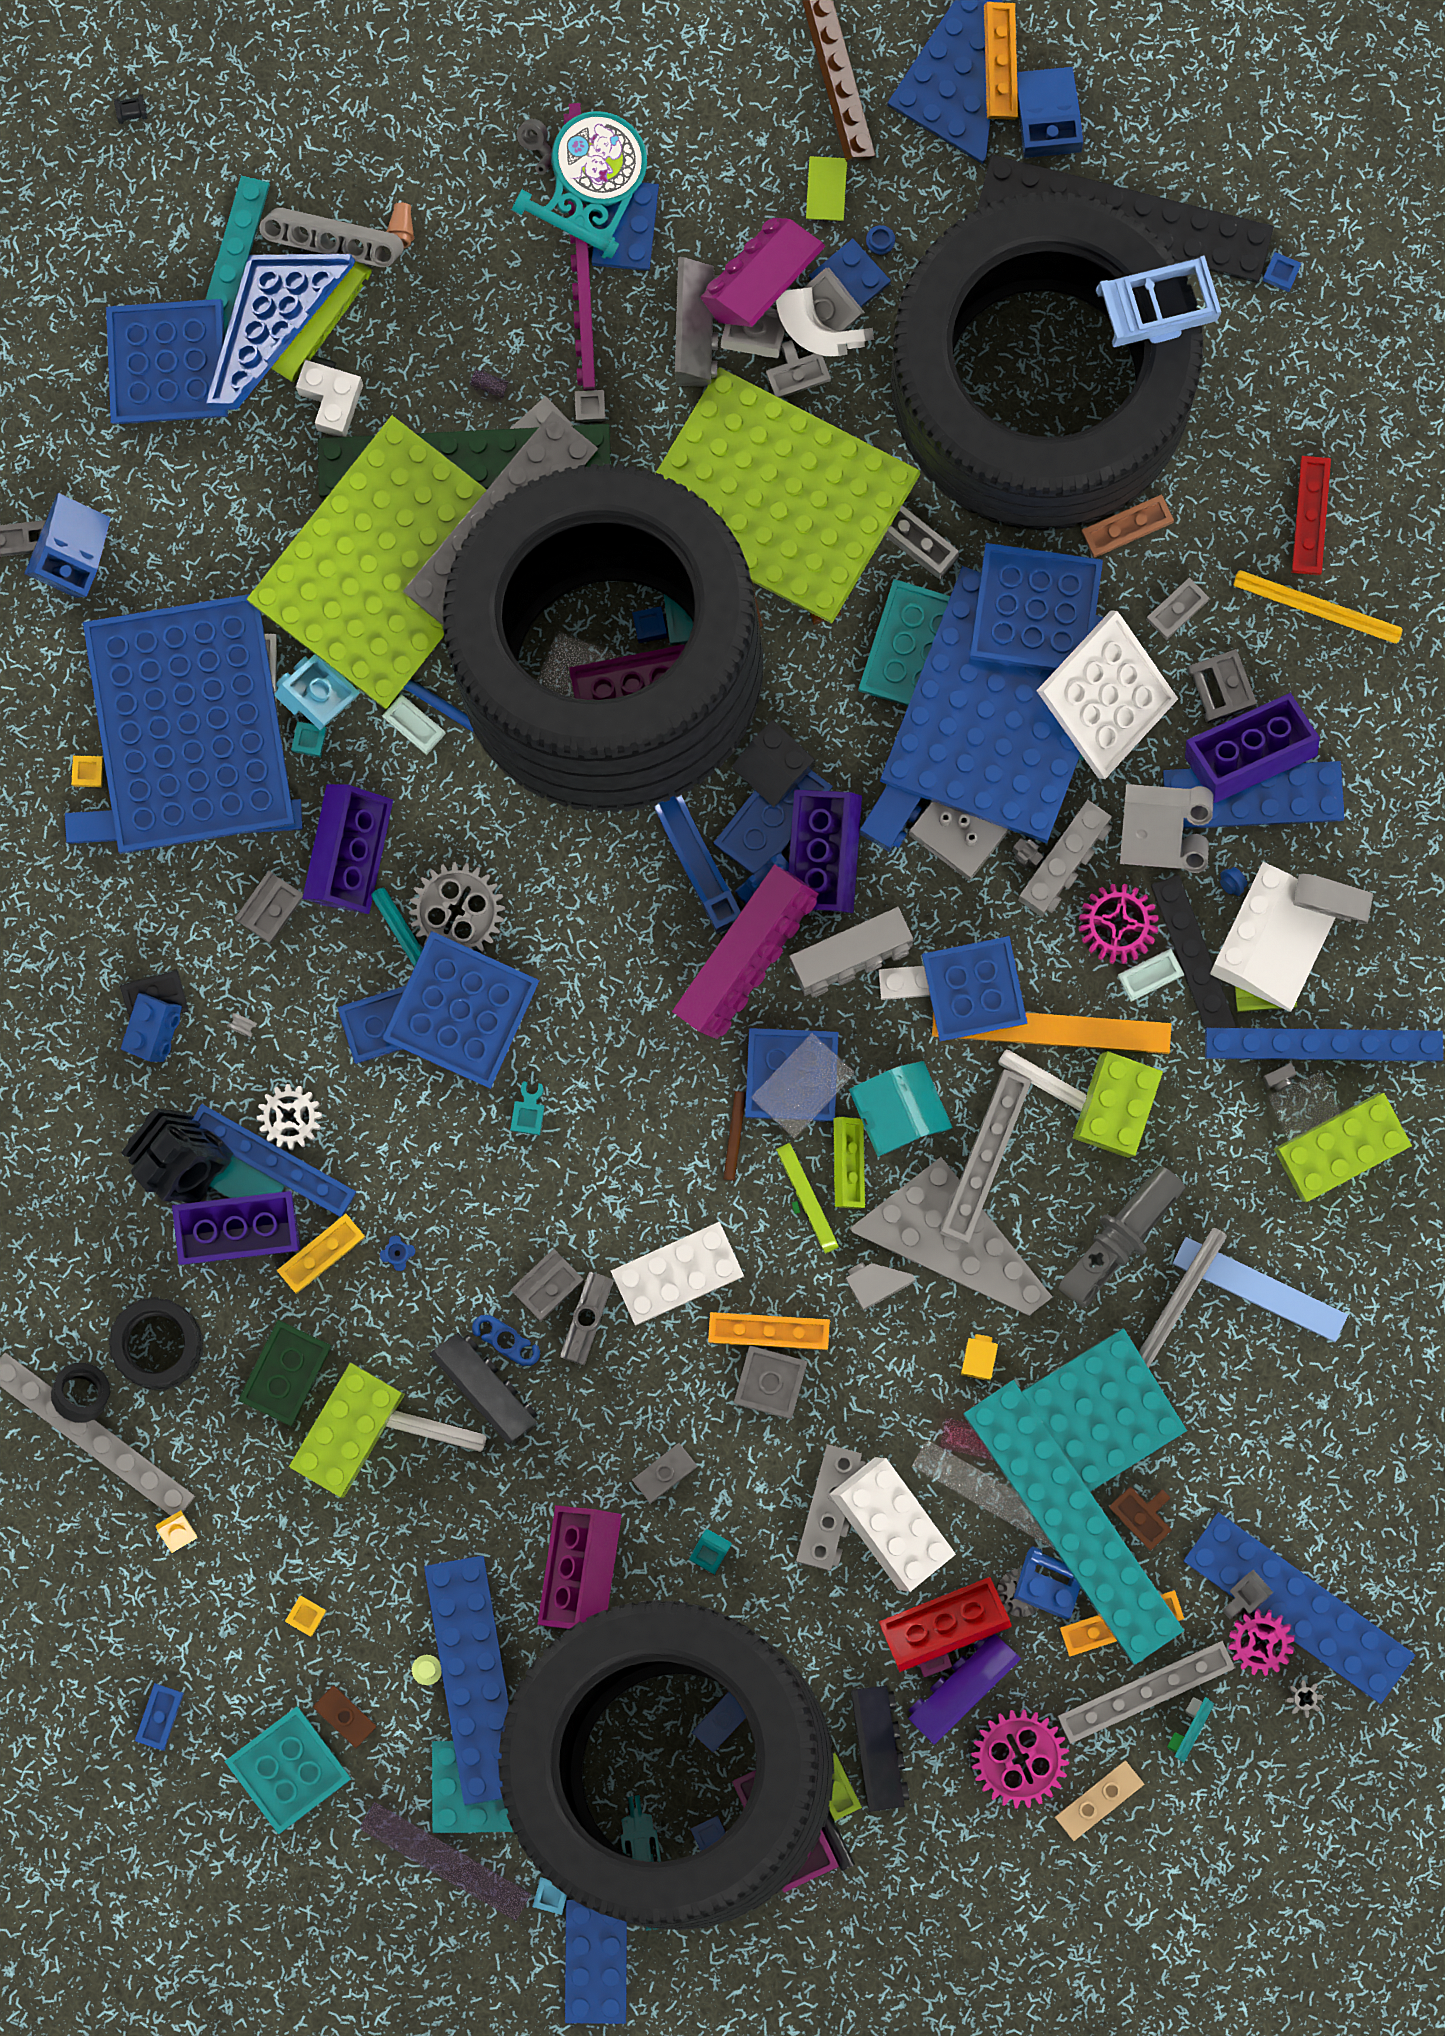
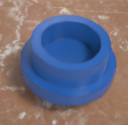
[866,225,895,255]
[1220,867,1247,896]

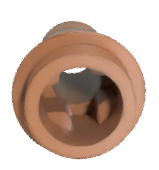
[386,202,414,248]

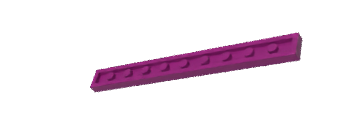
[564,103,596,391]

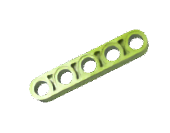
[271,261,372,382]

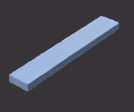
[1172,1237,1348,1342]

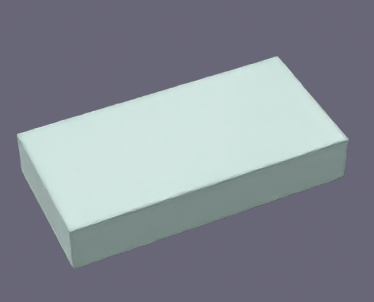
[382,694,446,755]
[1118,949,1184,1002]

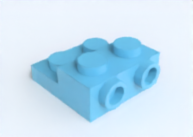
[274,655,360,730]

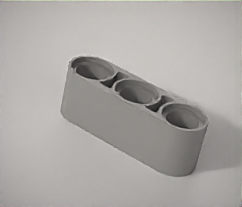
[1293,874,1373,924]

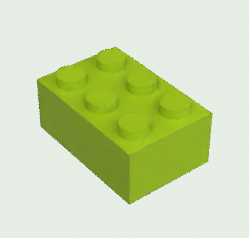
[1072,1051,1163,1158]

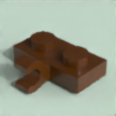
[1109,1486,1172,1551]

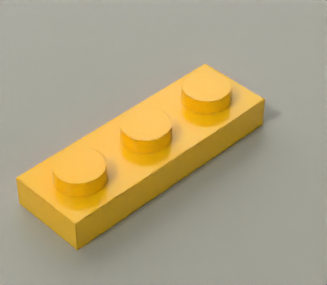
[277,1214,365,1294]

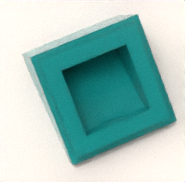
[688,1529,732,1575]

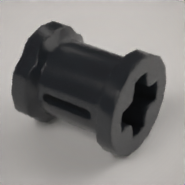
[114,94,148,125]

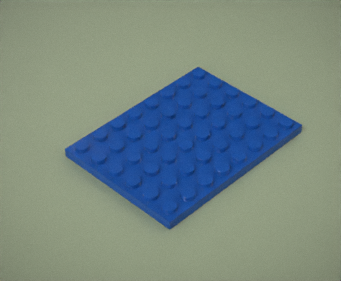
[880,566,1103,843]
[83,594,295,854]

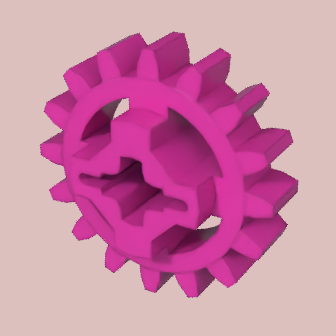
[1229,1609,1295,1676]

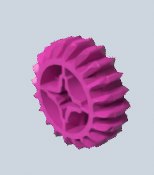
[1078,884,1159,964]

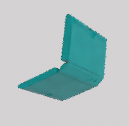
[849,1061,953,1157]

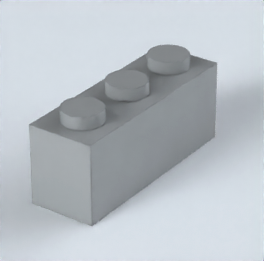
[884,505,959,580]

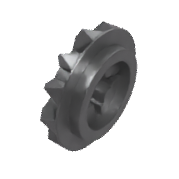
[997,1568,1039,1617]

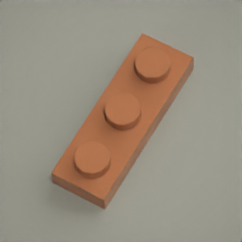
[1081,494,1174,558]

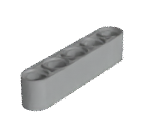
[259,208,404,267]

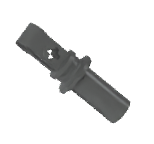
[1059,1166,1186,1308]

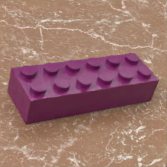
[672,864,819,1039]

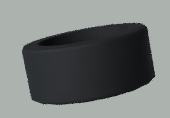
[51,1363,110,1423]

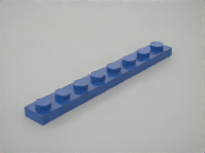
[1205,1028,1443,1062]

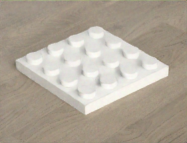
[1037,611,1178,779]

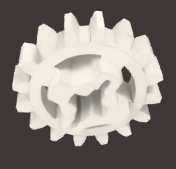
[257,1084,323,1150]

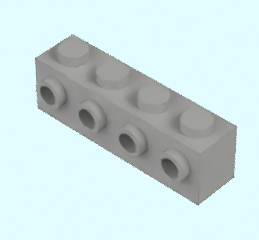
[1018,800,1112,918]
[796,1444,866,1572]

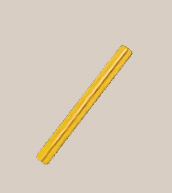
[1234,570,1403,643]

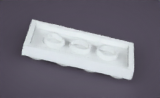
[611,1222,744,1326]

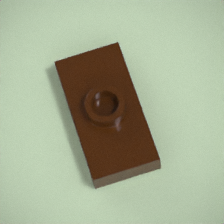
[313,1685,377,1749]

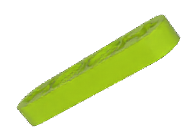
[776,1143,839,1254]

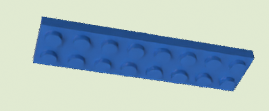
[1183,1512,1415,1704]
[424,1556,509,1806]

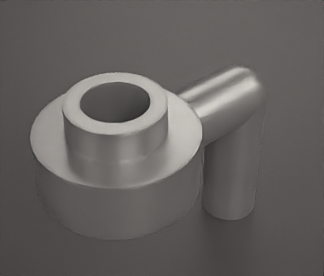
[517,119,552,175]

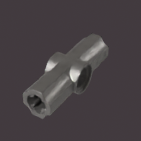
[560,1272,614,1365]

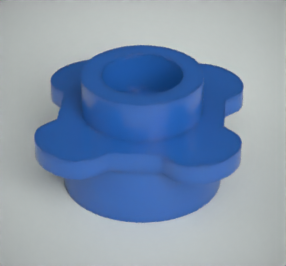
[380,1236,415,1271]

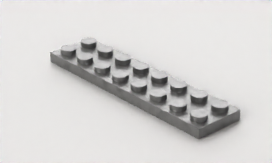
[403,411,598,625]

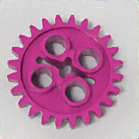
[971,1709,1069,1808]

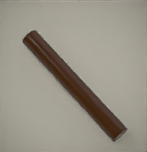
[723,1091,746,1181]

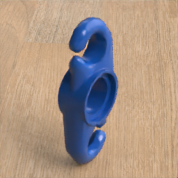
[472,1315,540,1366]

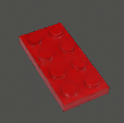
[879,1577,1012,1672]

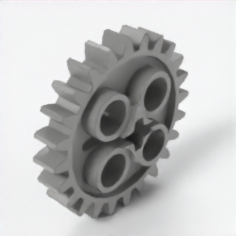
[409,862,505,952]

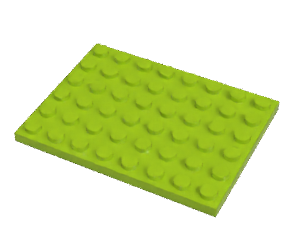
[655,367,921,624]
[246,415,487,710]

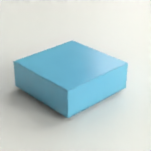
[532,1877,567,1915]

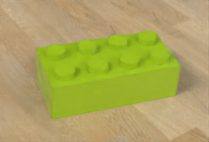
[1274,1093,1412,1202]
[289,1363,405,1498]

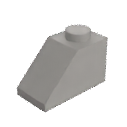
[845,1262,915,1311]

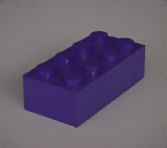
[1185,693,1320,803]

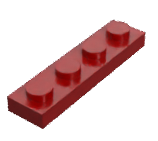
[1291,456,1331,575]

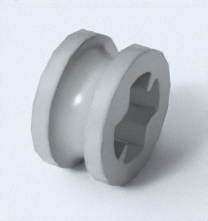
[227,1013,257,1038]

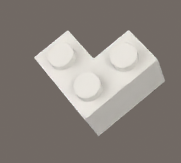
[296,360,363,437]

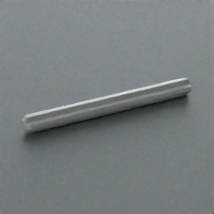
[1139,1228,1227,1368]

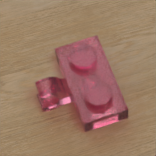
[939,1403,994,1460]

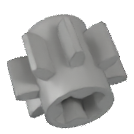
[1285,1680,1324,1718]

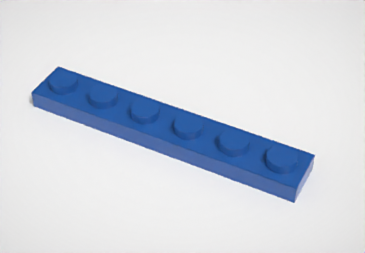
[192,1104,357,1218]

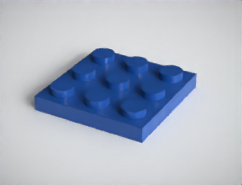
[922,936,1028,1042]
[745,1028,838,1122]

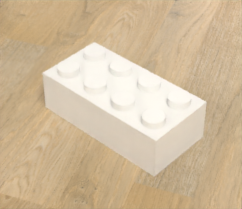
[829,1457,956,1592]

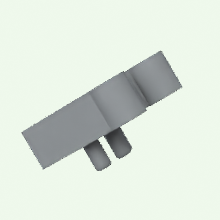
[1120,784,1214,873]
[909,801,1012,882]

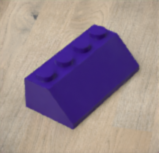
[302,784,393,914]
[788,790,862,914]
[172,1191,301,1266]
[908,1634,1021,1745]

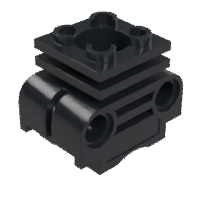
[121,1108,234,1203]

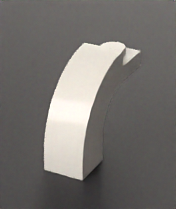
[776,287,874,356]

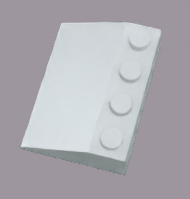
[1210,862,1335,1012]

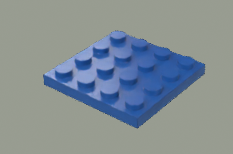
[106,299,228,425]
[970,543,1103,671]
[381,931,540,1089]

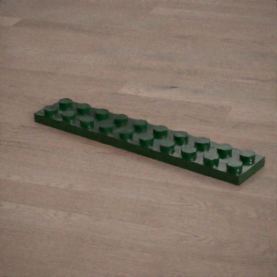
[318,424,611,498]

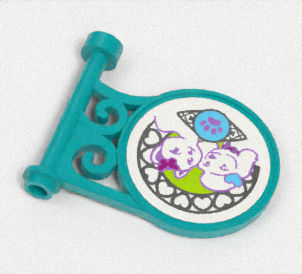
[511,111,647,259]

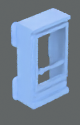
[1096,256,1221,347]

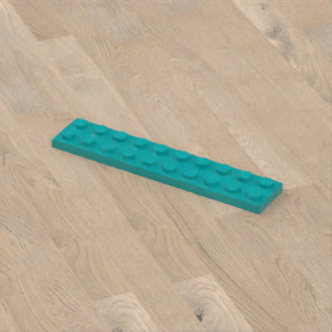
[963,1380,1184,1665]

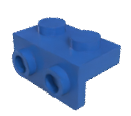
[121,993,182,1062]

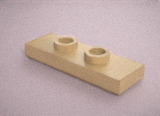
[1055,1760,1144,1841]

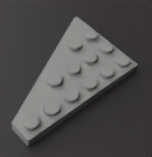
[850,1157,1052,1316]

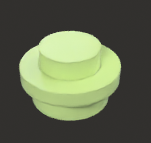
[412,1655,442,1685]

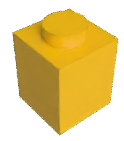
[961,1334,998,1381]

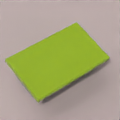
[806,156,847,221]

